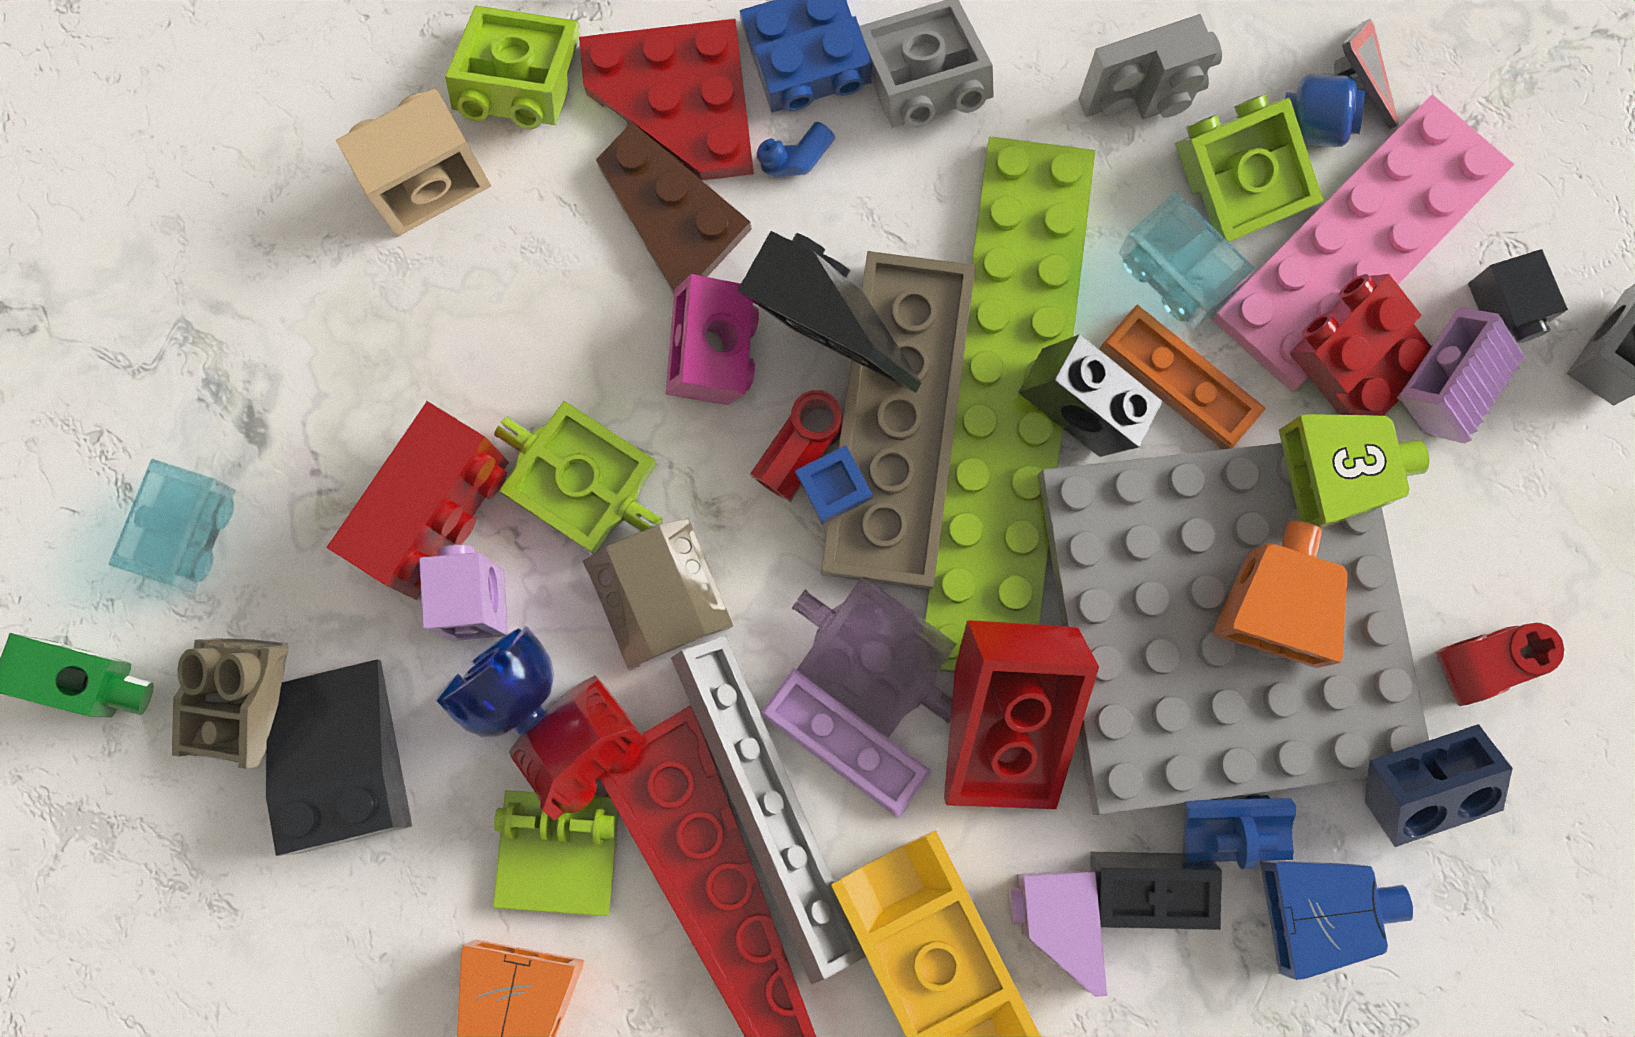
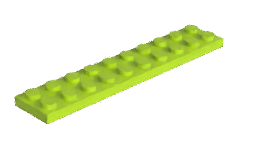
[918,136,1096,673]

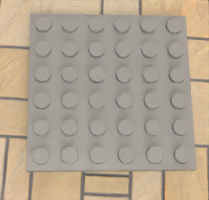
[1038,443,1429,815]

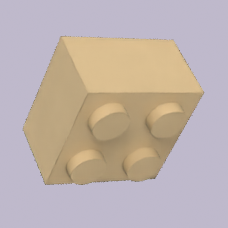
[336,87,491,236]

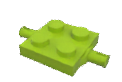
[494,400,663,554]

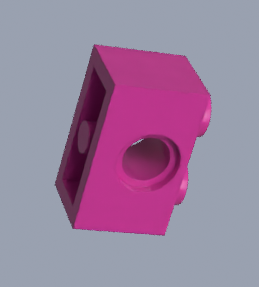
[665,274,759,405]

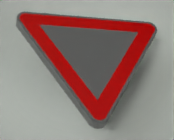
[1334,19,1399,129]

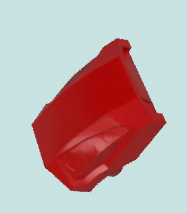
[509,675,645,820]

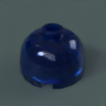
[435,626,555,737]

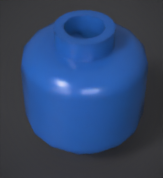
[1285,74,1366,147]

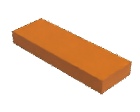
[1100,304,1266,450]

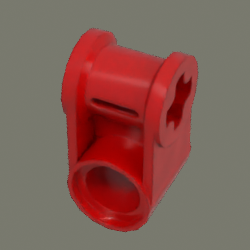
[1435,622,1565,706]

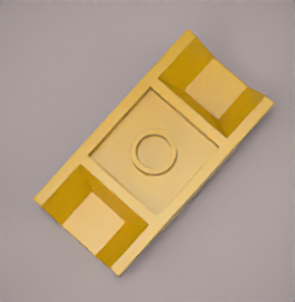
[831,830,1041,1037]

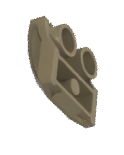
[583,518,734,670]
[172,638,288,769]

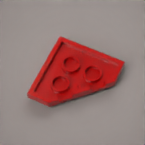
[579,19,754,180]

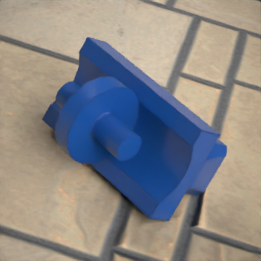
[1183,795,1296,870]

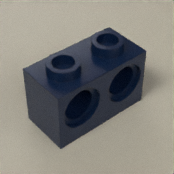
[1365,724,1513,847]

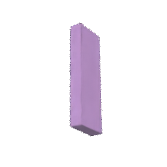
[760,668,932,818]

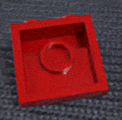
[1289,274,1432,416]

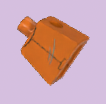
[457,939,584,1037]

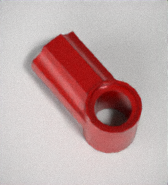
[750,390,842,503]

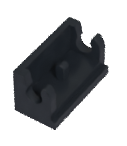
[1090,852,1222,930]

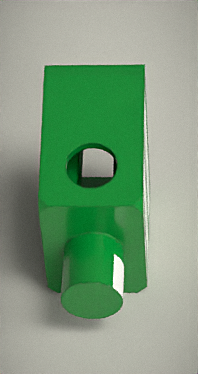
[0,633,154,718]

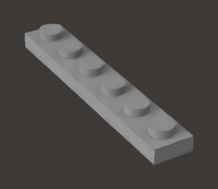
[671,636,866,984]

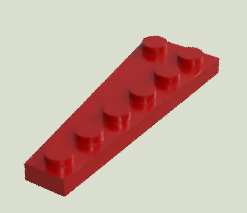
[599,705,817,1037]

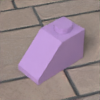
[1009,869,1107,997]

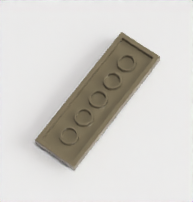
[821,251,976,590]

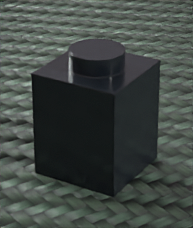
[1468,249,1568,343]

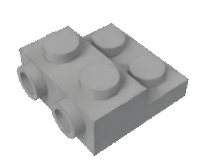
[859,0,994,128]
[1078,14,1222,119]

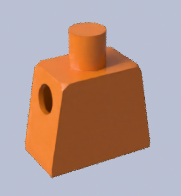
[1213,521,1347,668]

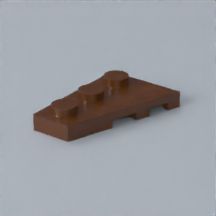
[596,122,752,295]

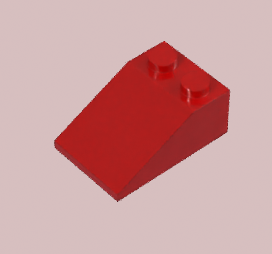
[944,620,1099,810]

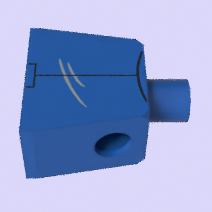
[1260,860,1413,980]

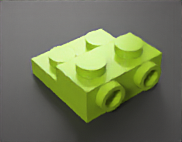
[445,5,579,129]
[1175,94,1324,244]

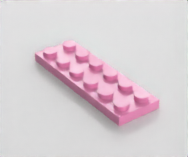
[1212,94,1514,393]

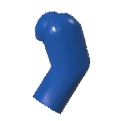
[756,122,835,178]

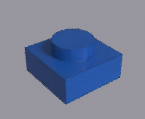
[795,445,872,524]

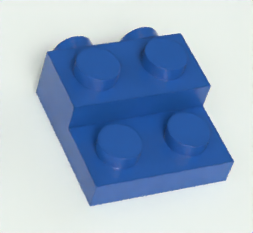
[739,0,872,113]

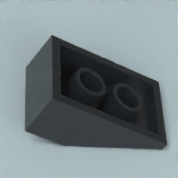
[737,231,921,393]
[266,659,412,856]

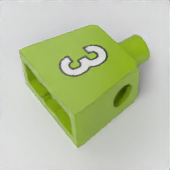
[1278,414,1429,529]

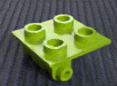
[493,790,619,916]

